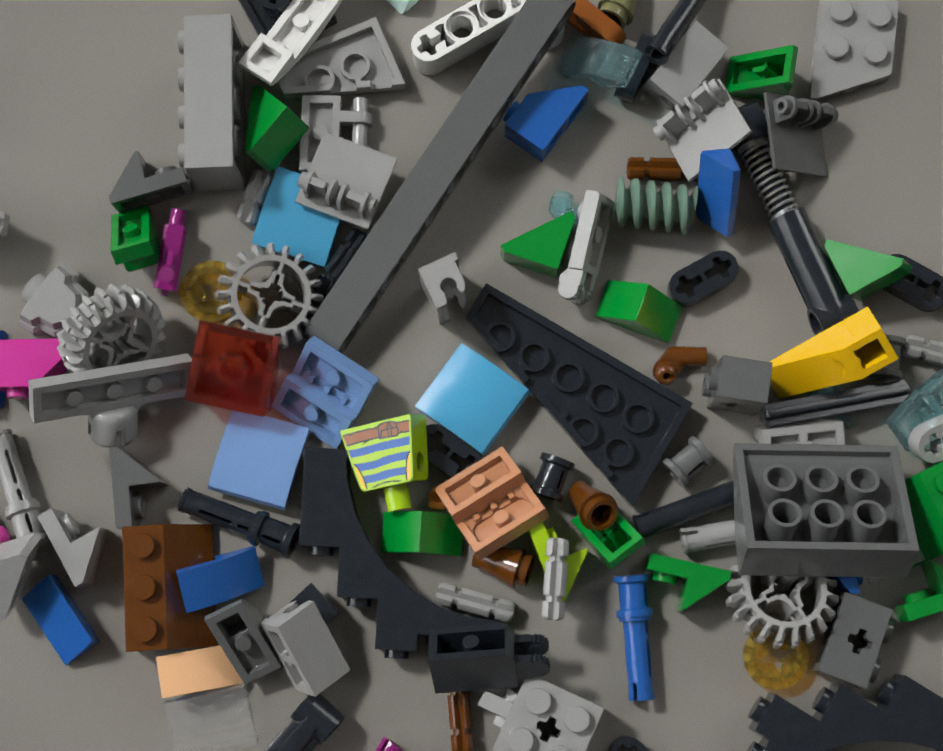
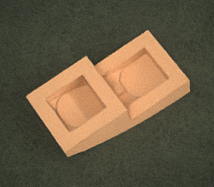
[156,646,243,698]

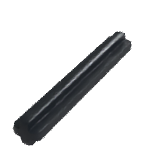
[760,380,912,428]

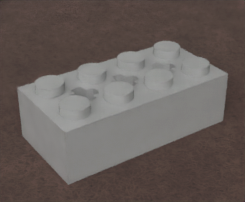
[177,14,246,191]

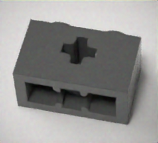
[702,355,773,415]
[810,592,894,689]

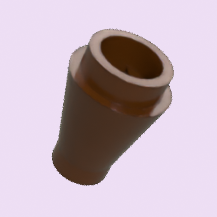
[568,481,617,531]
[472,547,535,588]

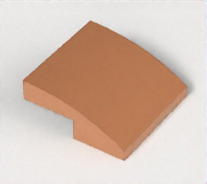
[434,446,549,561]

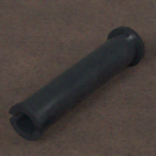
[645,0,706,65]
[632,480,734,539]

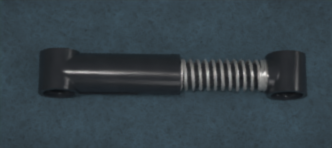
[730,101,858,336]

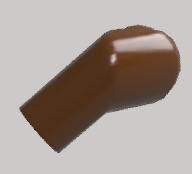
[653,346,707,385]

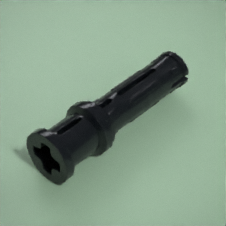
[178,487,300,559]

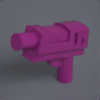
[153,208,187,297]

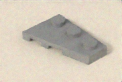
[278,17,406,99]

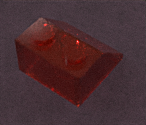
[184,320,281,417]

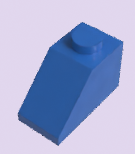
[503,85,589,162]

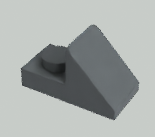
[109,150,194,213]
[109,447,169,530]
[204,599,282,685]

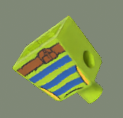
[340,414,428,512]

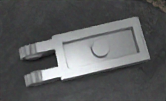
[557,190,615,305]

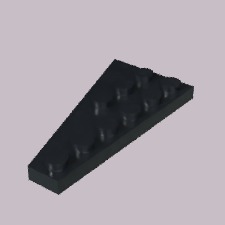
[466,283,693,508]

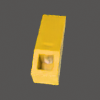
[769,306,899,399]

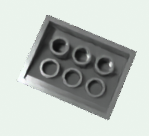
[733,443,920,578]

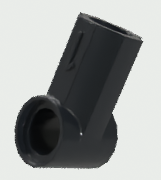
[265,694,345,751]

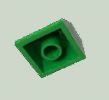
[905,460,943,567]

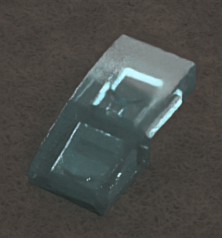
[556,37,643,88]
[886,368,943,451]

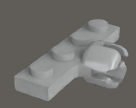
[28,353,193,448]

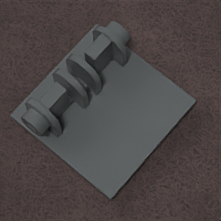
[763,92,839,177]

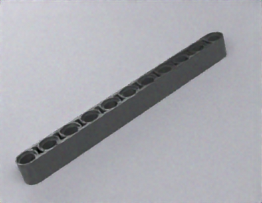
[304,0,576,354]

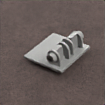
[653,78,752,182]
[295,132,398,230]

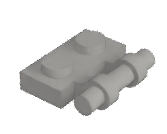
[299,95,372,173]

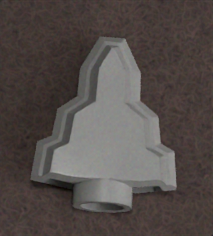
[17,262,90,338]

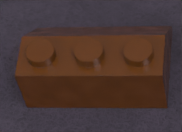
[122,524,218,652]

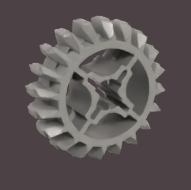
[215,243,324,351]
[56,283,166,373]
[725,565,839,650]

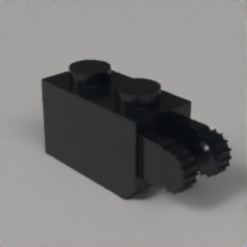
[428,622,550,694]

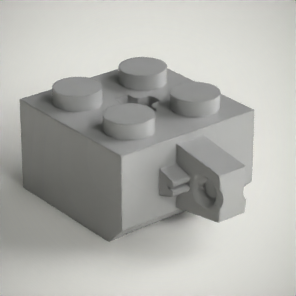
[478,677,604,751]

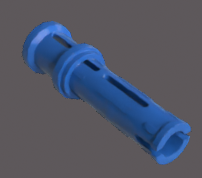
[613,574,655,701]

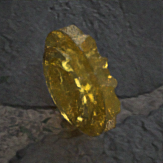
[180,261,244,323]
[742,631,809,690]

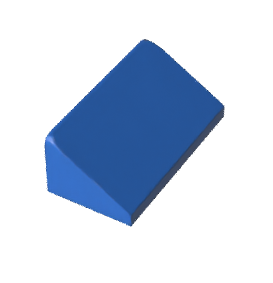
[696,148,741,237]
[22,574,101,666]

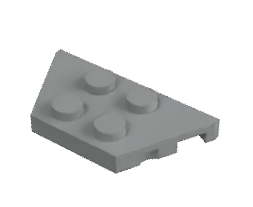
[808,0,899,102]

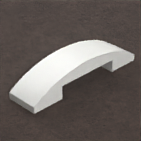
[238,0,342,86]

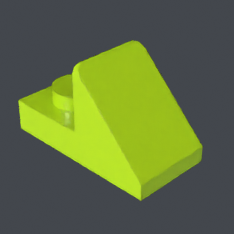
[527,521,589,603]

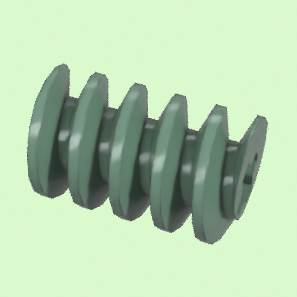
[614,176,698,235]

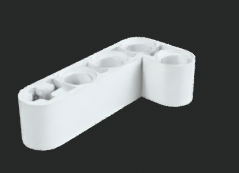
[411,0,565,75]

